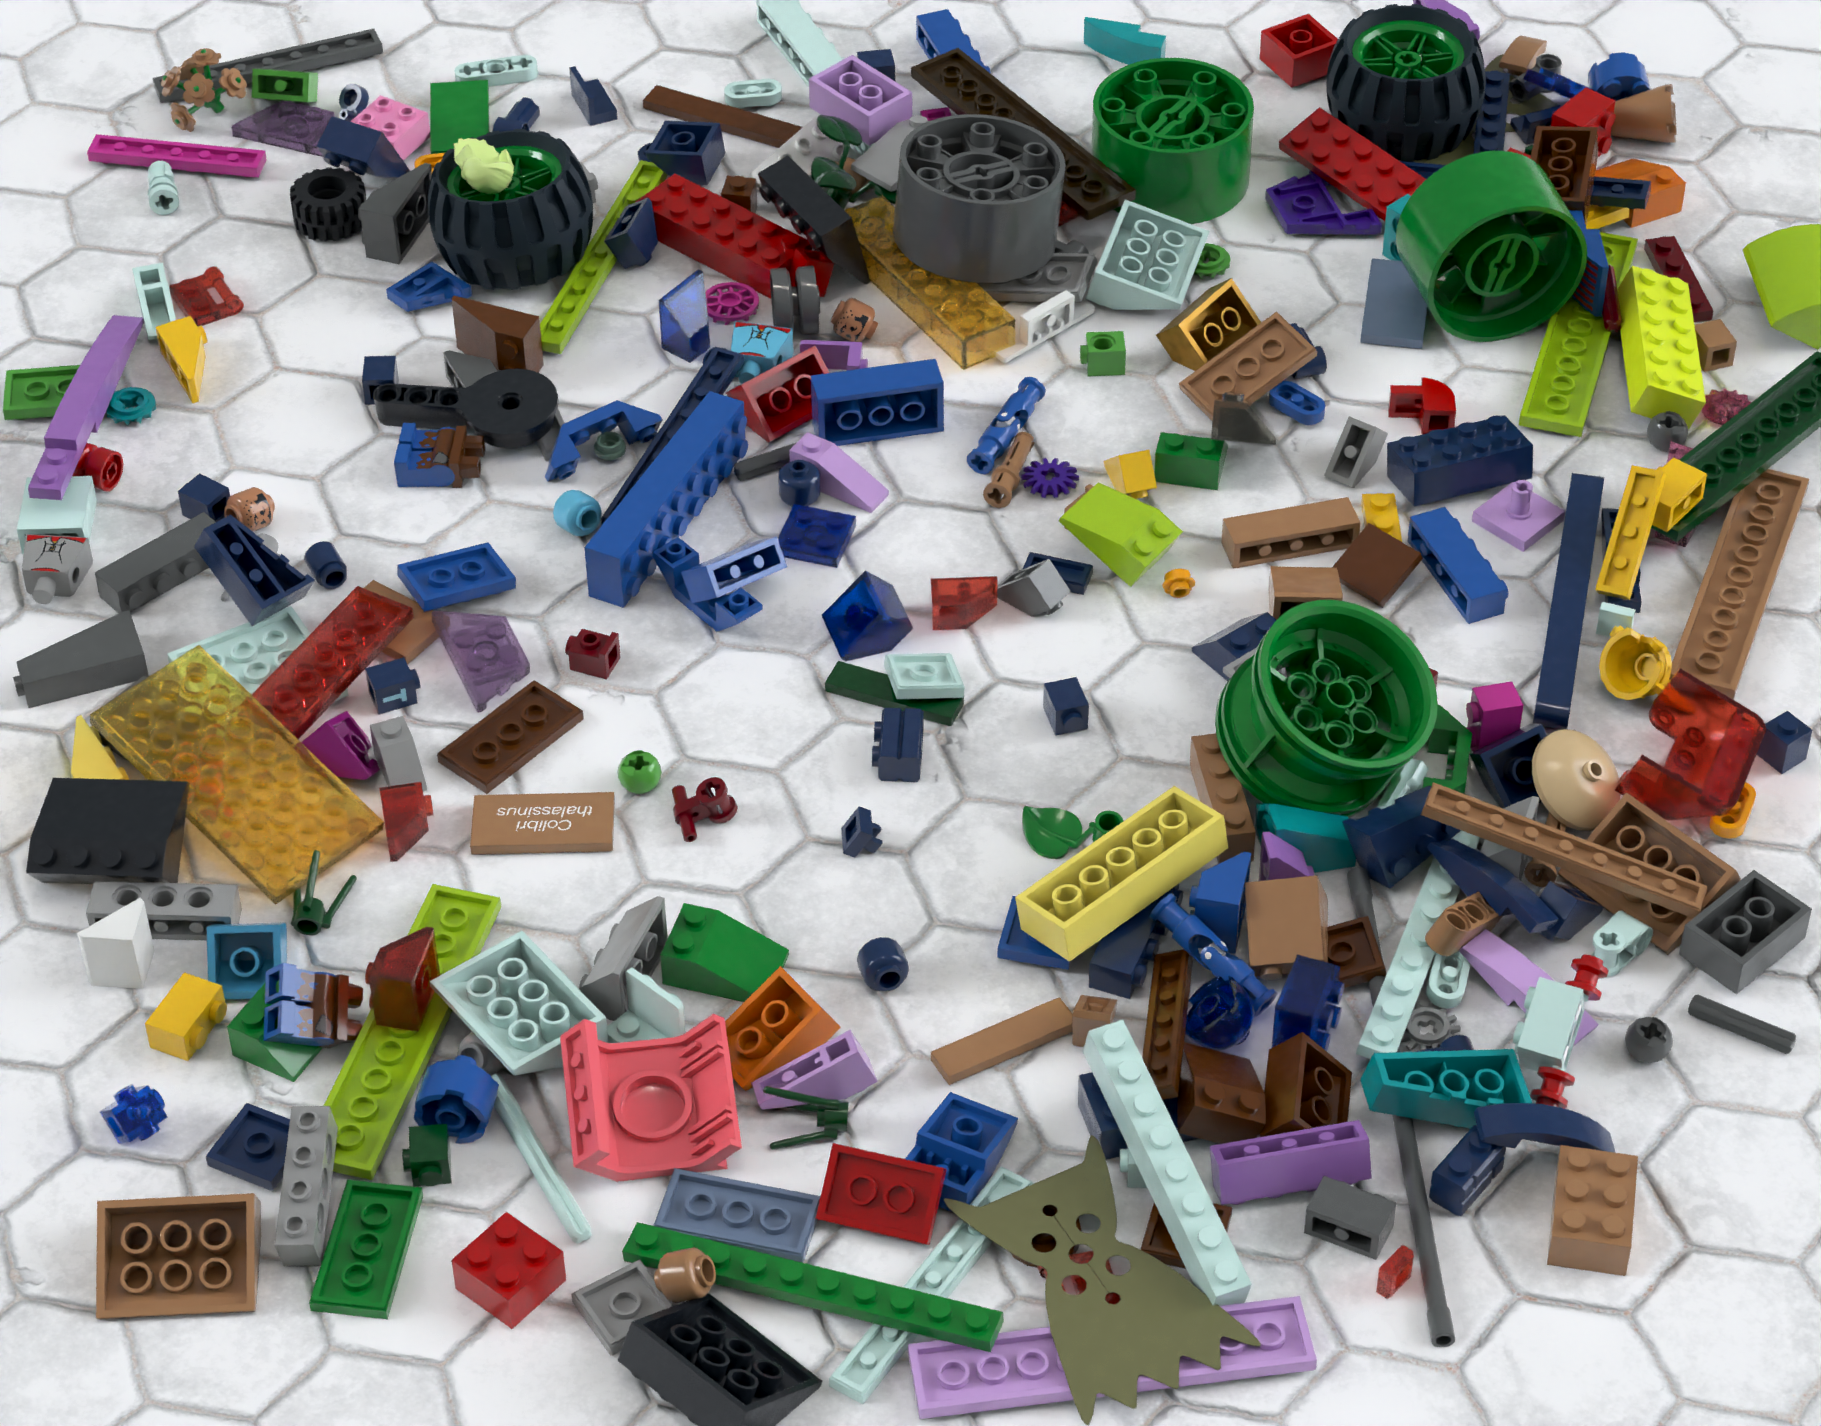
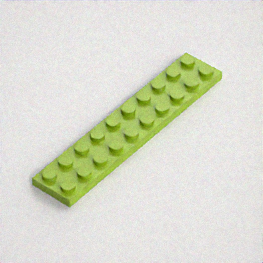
[1519,232,1638,437]
[324,884,501,1180]

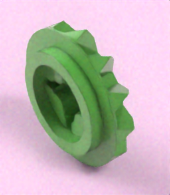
[1193,243,1230,279]

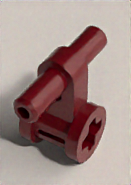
[672,777,738,842]

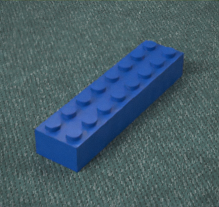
[584,391,748,608]

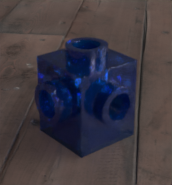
[100,1084,168,1144]

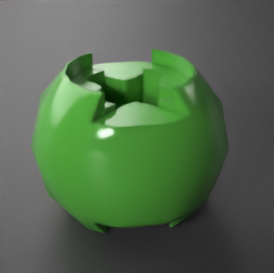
[617,750,662,795]

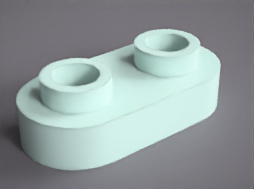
[724,79,782,109]
[1426,951,1470,1008]

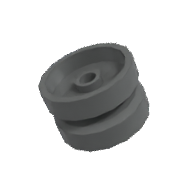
[770,266,820,335]

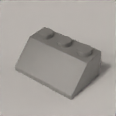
[579,896,668,1021]

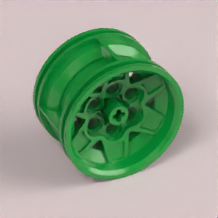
[1215,600,1438,818]

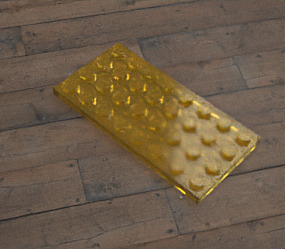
[90,645,384,905]

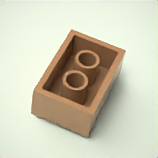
[1547,1145,1638,1276]

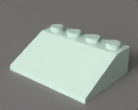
[1086,200,1210,310]
[430,931,608,1076]

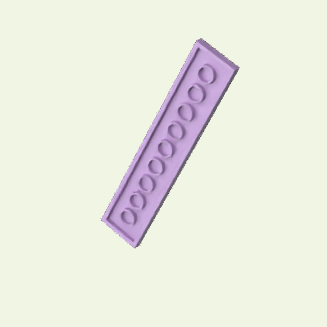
[908,1296,1317,1419]

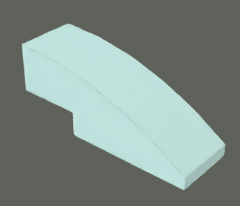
[132,263,176,340]

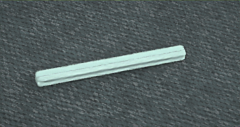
[491,1073,591,1243]

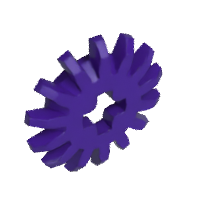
[1021,458,1079,498]

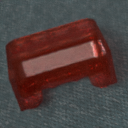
[1615,668,1766,821]

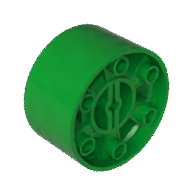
[1091,58,1254,224]
[1396,151,1587,342]

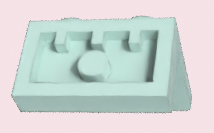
[607,967,686,1043]

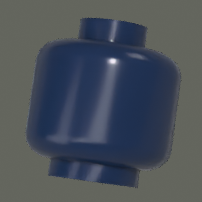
[778,460,820,509]
[857,937,909,991]

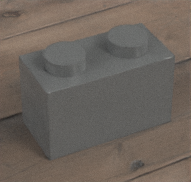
[1304,1176,1396,1260]

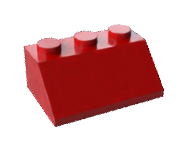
[726,345,830,442]

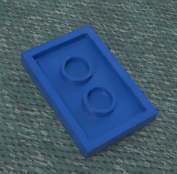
[397,542,516,612]

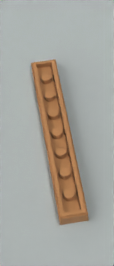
[1421,782,1707,918]

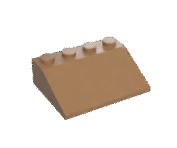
[1558,792,1741,955]
[96,1193,261,1319]

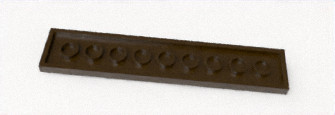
[911,48,1136,221]

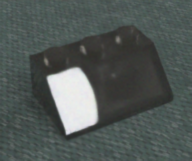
[1211,392,1279,445]

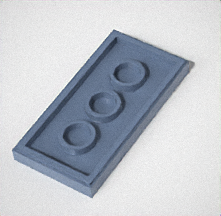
[1360,258,1427,349]
[653,1168,821,1263]

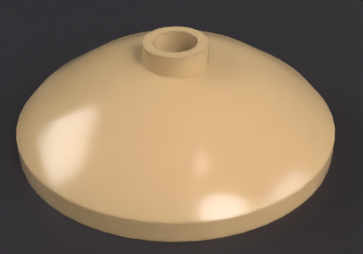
[1532,729,1621,831]

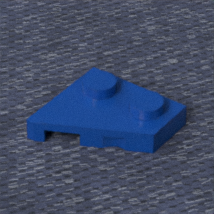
[386,261,472,312]

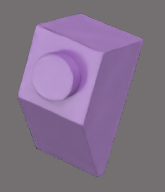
[1258,832,1314,881]

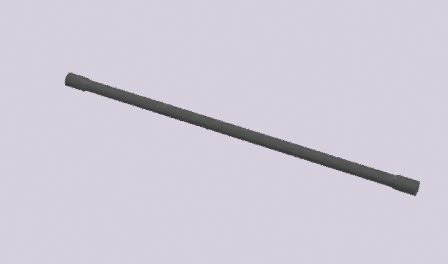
[1347,867,1455,1347]

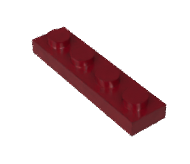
[1644,236,1714,322]

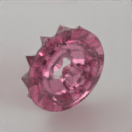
[1701,388,1751,425]

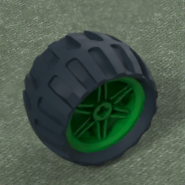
[1326,4,1486,162]
[428,129,593,290]

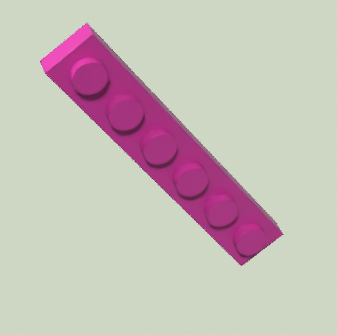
[87,134,267,178]

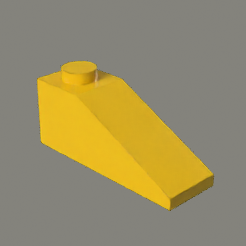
[155,316,207,403]

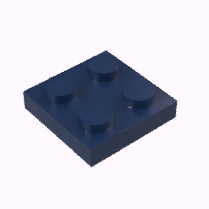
[206,1103,290,1191]

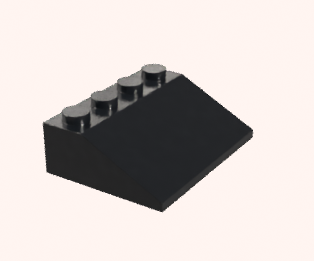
[758,155,871,285]
[26,778,190,884]
[618,1293,822,1426]

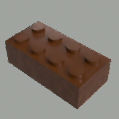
[1530,126,1598,224]

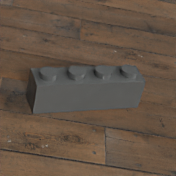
[95,512,216,613]

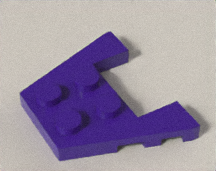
[1265,170,1382,235]

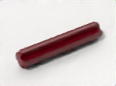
[1602,265,1622,332]

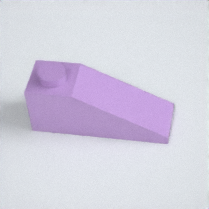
[789,432,889,513]
[752,1030,878,1110]

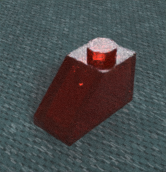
[931,576,998,630]
[379,782,434,862]

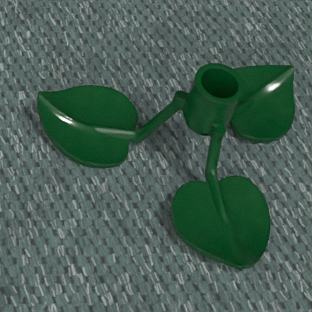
[811,115,897,210]

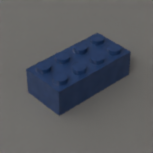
[1387,415,1533,507]

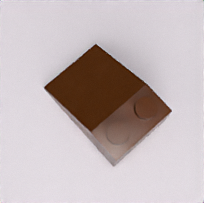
[451,296,544,372]
[1177,1042,1266,1144]

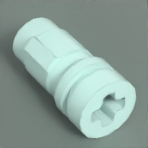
[148,161,179,215]

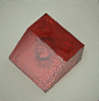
[365,927,440,1032]

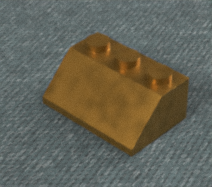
[1156,278,1261,371]

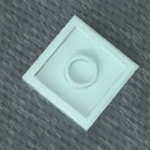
[884,653,965,699]

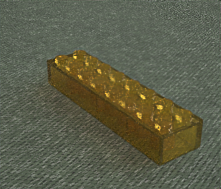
[844,195,1015,370]

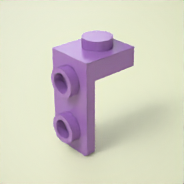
[800,340,868,371]

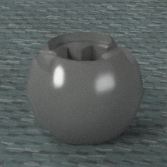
[1647,411,1688,452]
[1625,1017,1673,1063]

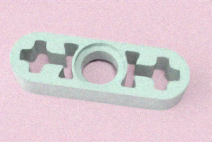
[454,55,538,87]

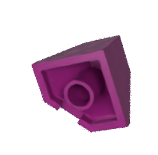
[296,711,380,780]

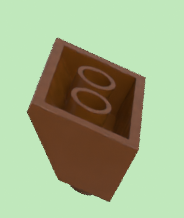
[1259,1032,1352,1137]

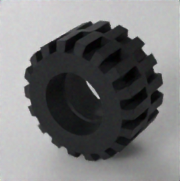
[290,167,367,242]

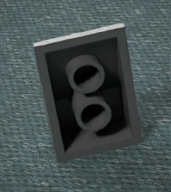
[358,163,432,264]

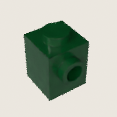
[402,1124,452,1187]

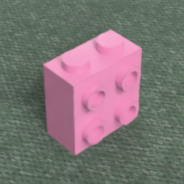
[350,95,430,161]

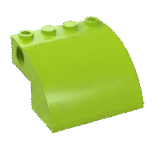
[1742,224,1821,350]

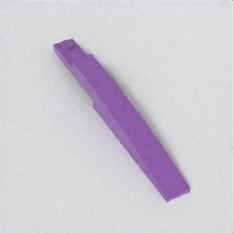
[28,315,144,500]

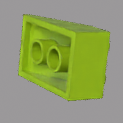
[1058,482,1183,587]

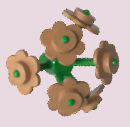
[161,48,247,132]

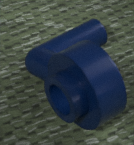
[339,83,369,122]

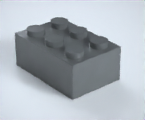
[1679,870,1812,994]

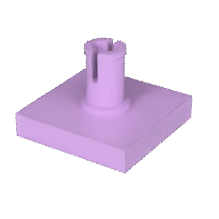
[1472,480,1565,552]

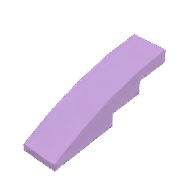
[1459,929,1599,1047]

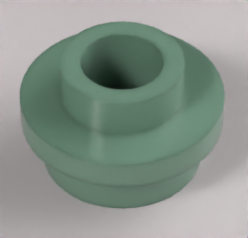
[594,432,626,461]

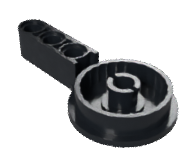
[373,369,559,448]

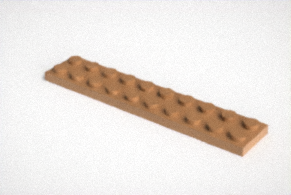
[1669,469,1809,700]

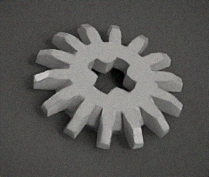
[1401,1002,1461,1051]

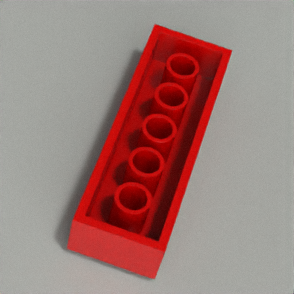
[635,174,812,299]

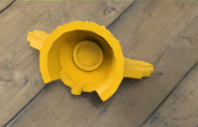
[1599,625,1697,712]

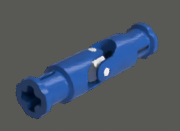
[967,377,1046,474]
[1150,893,1278,1017]

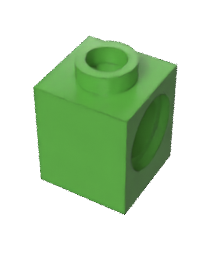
[1080,331,1126,376]

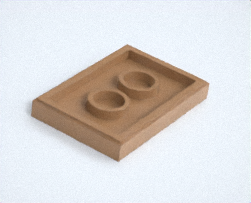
[329,580,450,665]

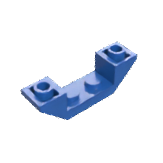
[545,400,663,482]
[652,537,763,632]

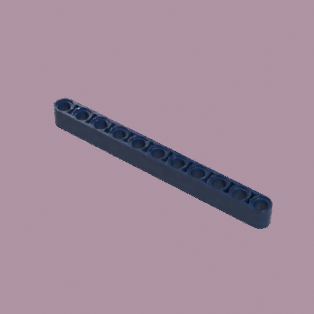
[1533,473,1604,730]

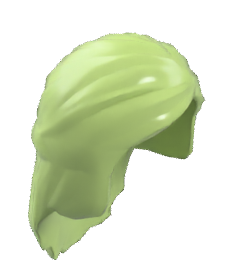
[454,138,514,195]

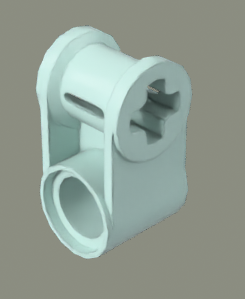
[1591,910,1653,977]

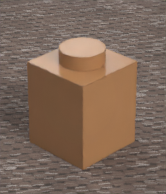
[1694,319,1737,372]

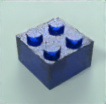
[1271,955,1344,1051]

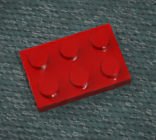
[816,1143,947,1245]

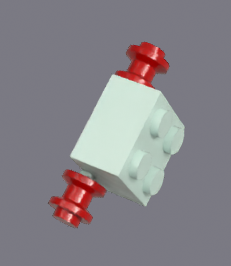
[1513,955,1609,1108]

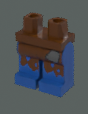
[394,423,486,488]
[264,963,363,1048]

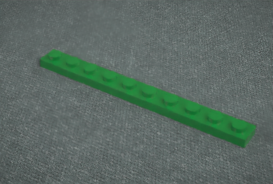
[622,1222,1004,1352]

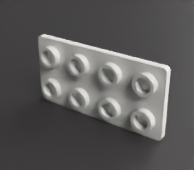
[748,115,858,189]
[965,290,1095,363]

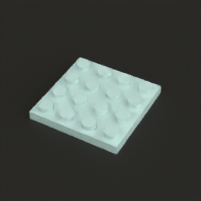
[167,606,349,745]

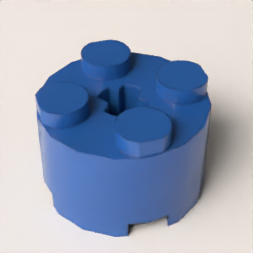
[1588,52,1651,101]
[414,1055,499,1144]

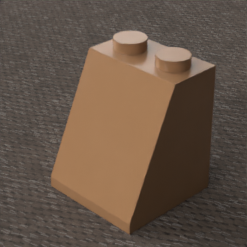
[1268,566,1343,620]
[1245,875,1328,980]

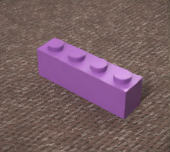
[1210,1120,1372,1205]

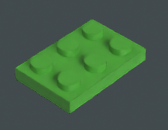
[3,365,80,420]

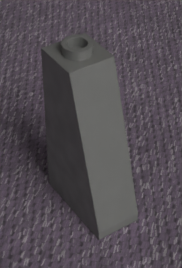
[13,610,149,708]

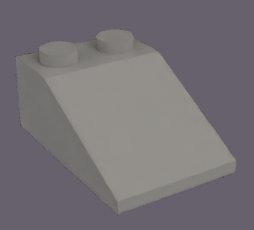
[851,116,929,192]

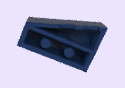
[194,515,315,626]
[1342,786,1461,889]

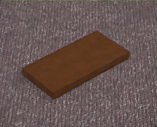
[437,680,584,794]

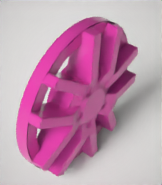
[702,282,759,325]

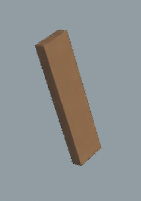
[931,997,1073,1085]

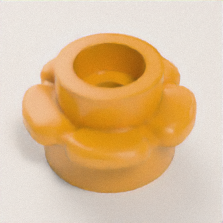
[1162,569,1195,598]

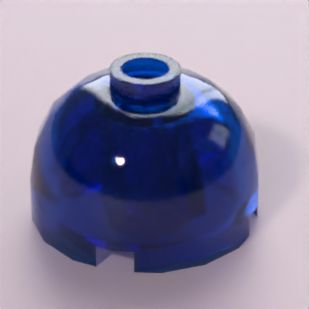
[1185,976,1254,1051]

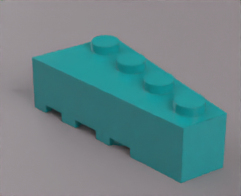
[1360,1049,1532,1129]

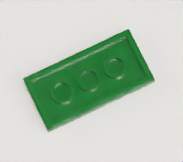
[430,80,490,154]
[309,1179,423,1320]

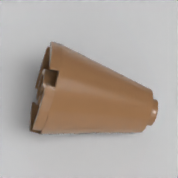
[1611,84,1677,143]

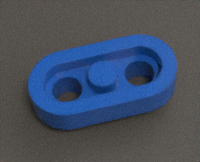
[1269,381,1325,425]

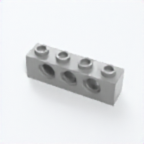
[86,881,242,940]
[275,1106,338,1266]

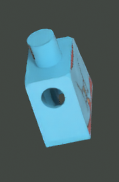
[731,321,794,384]

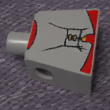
[22,534,93,604]

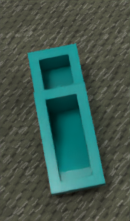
[1084,17,1166,65]

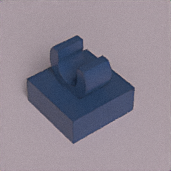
[841,806,883,858]

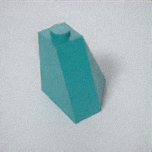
[1254,803,1356,873]

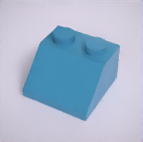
[207,922,287,999]

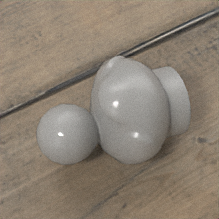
[457,1032,502,1076]

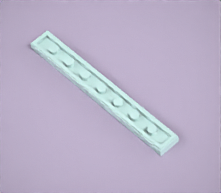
[829,1166,1034,1404]

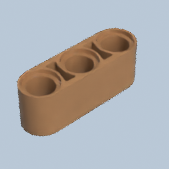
[1425,892,1503,956]

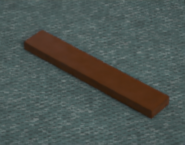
[643,85,803,148]
[1142,949,1193,1100]

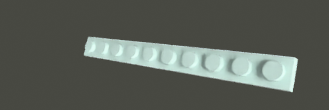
[1356,830,1480,1059]

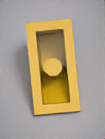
[1103,450,1157,499]

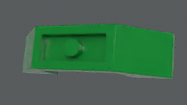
[1415,705,1472,794]

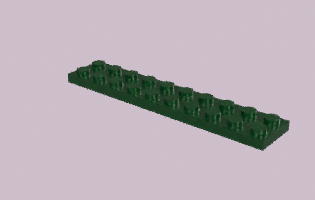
[1651,351,1821,542]

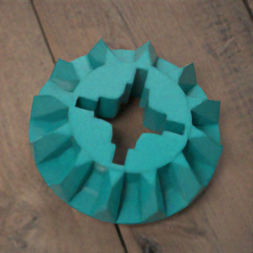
[106,387,156,426]

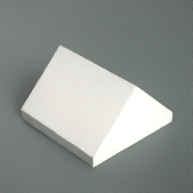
[77,898,155,989]

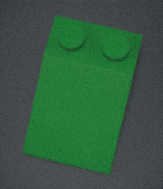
[660,903,789,1002]

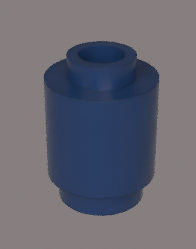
[304,541,347,589]

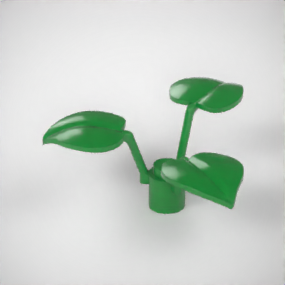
[1022,806,1123,859]

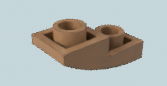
[1499,35,1547,76]

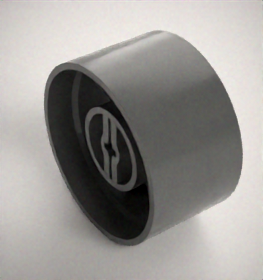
[893,114,1066,283]

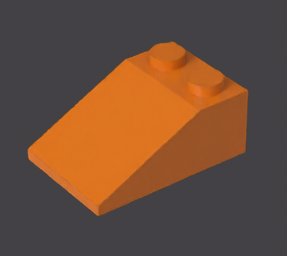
[1595,159,1686,228]
[725,966,841,1091]

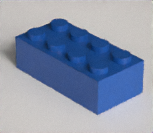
[811,359,944,446]

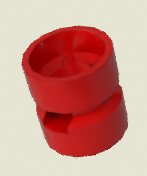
[72,443,124,492]

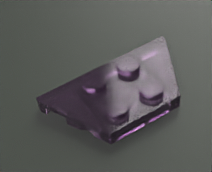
[231,100,334,157]
[432,611,530,713]

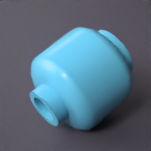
[553,490,602,537]

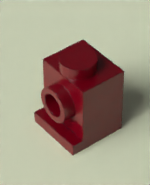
[565,629,621,680]

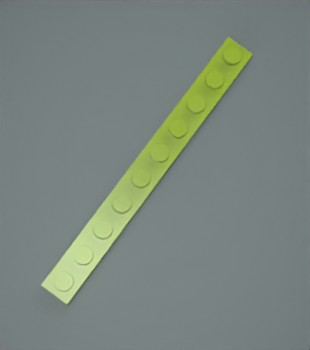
[540,160,668,354]

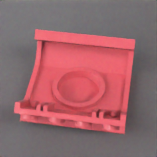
[560,1014,742,1182]

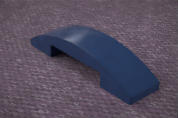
[1473,1103,1616,1153]

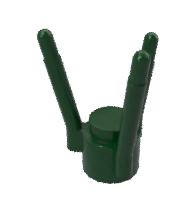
[291,850,357,935]
[763,1086,848,1150]

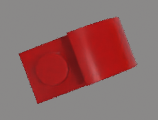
[1388,377,1456,435]

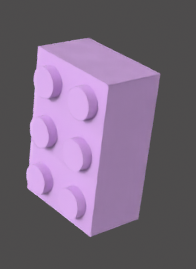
[809,55,912,145]

